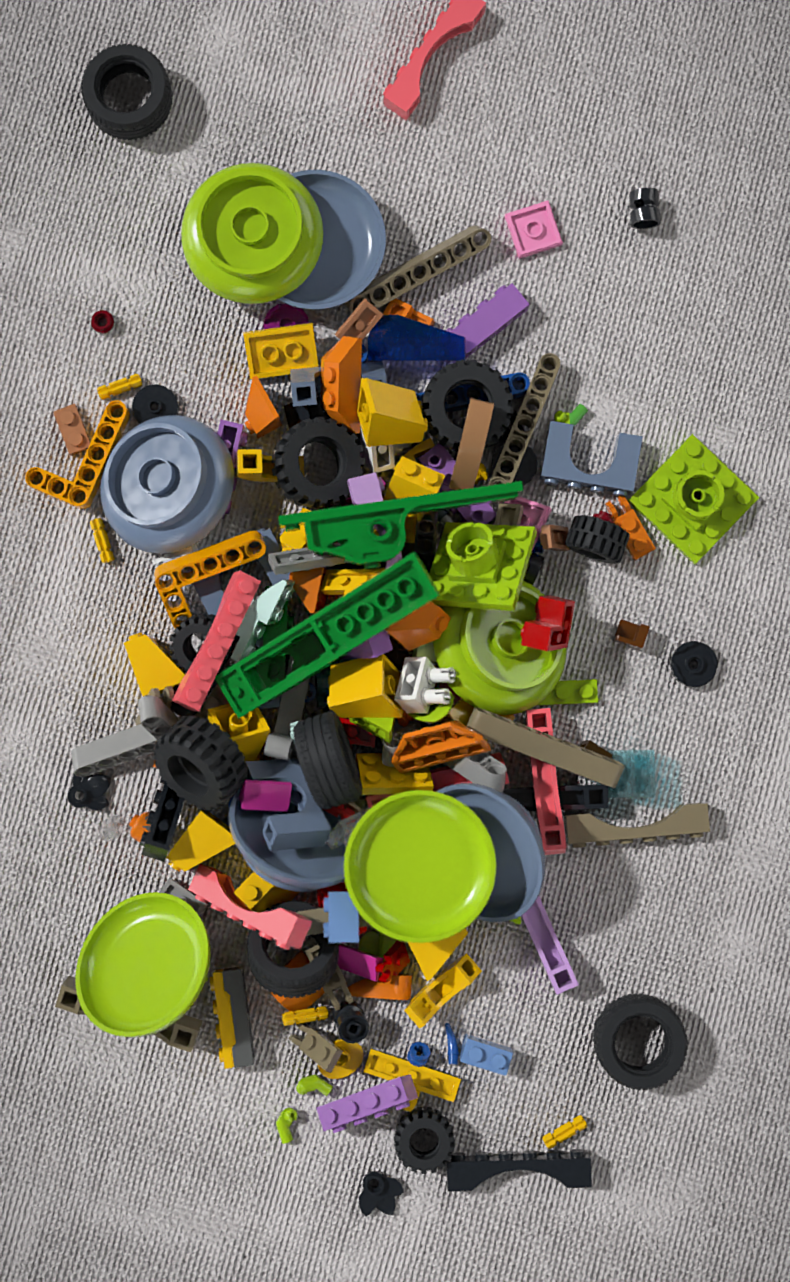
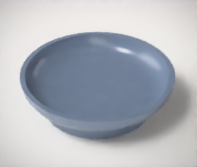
[278,170,386,310]
[100,415,234,554]
[437,783,545,922]
[229,786,364,892]

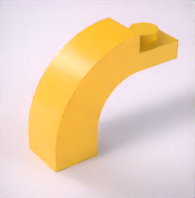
[237,449,305,482]
[404,953,482,1029]

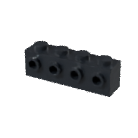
[139,777,185,862]

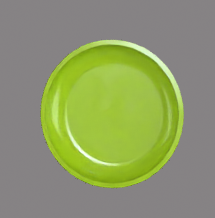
[181,163,323,304]
[433,580,567,715]
[344,790,496,943]
[75,892,211,1038]

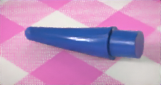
[445,1023,459,1065]

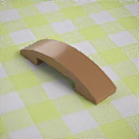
[449,398,494,490]

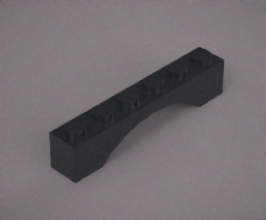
[502,784,609,811]
[446,1149,592,1192]

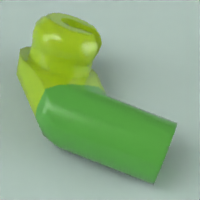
[554,403,588,427]

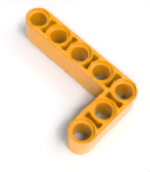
[25,400,130,510]
[154,530,266,629]

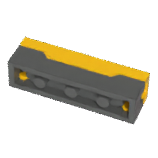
[210,966,255,1069]

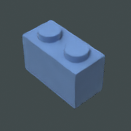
[324,892,359,943]
[459,1034,513,1076]

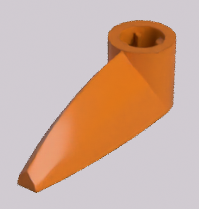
[343,974,412,1000]

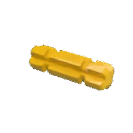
[97,374,143,400]
[90,518,115,563]
[282,1006,328,1026]
[543,1115,587,1149]

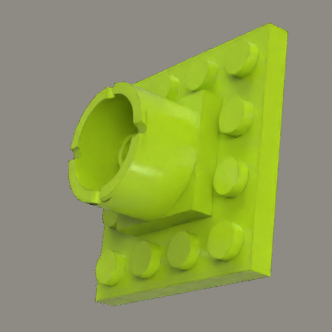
[628,434,759,565]
[429,522,537,611]

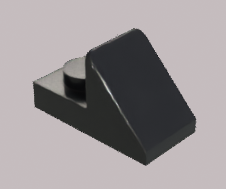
[284,398,331,429]

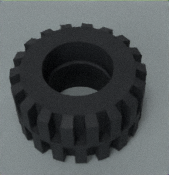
[565,515,630,564]
[169,613,234,673]
[394,1107,455,1174]

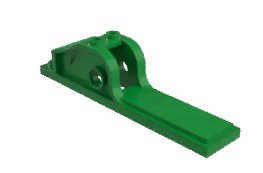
[278,481,523,569]
[215,552,441,719]

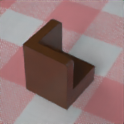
[613,620,650,650]

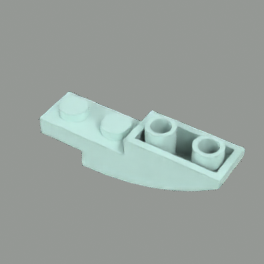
[231,580,295,662]

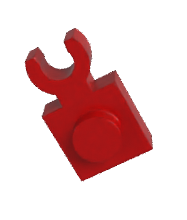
[375,941,410,983]

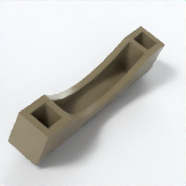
[564,803,710,848]
[55,976,203,1053]

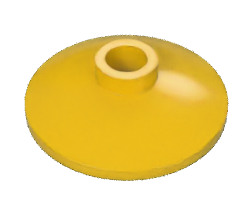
[317,1039,364,1079]

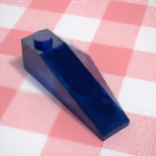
[368,315,466,362]

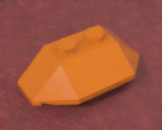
[320,336,362,434]
[391,721,491,773]

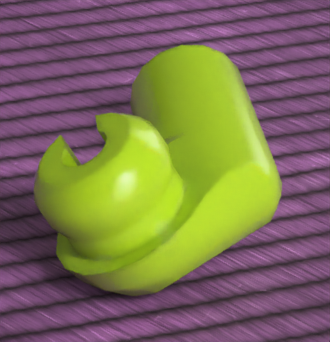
[296,1075,333,1097]
[276,1107,298,1144]

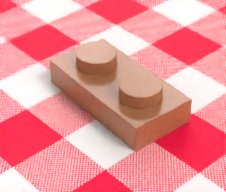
[335,298,383,340]
[53,403,90,456]
[540,524,571,552]

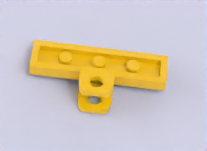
[320,568,387,596]
[363,1048,461,1111]

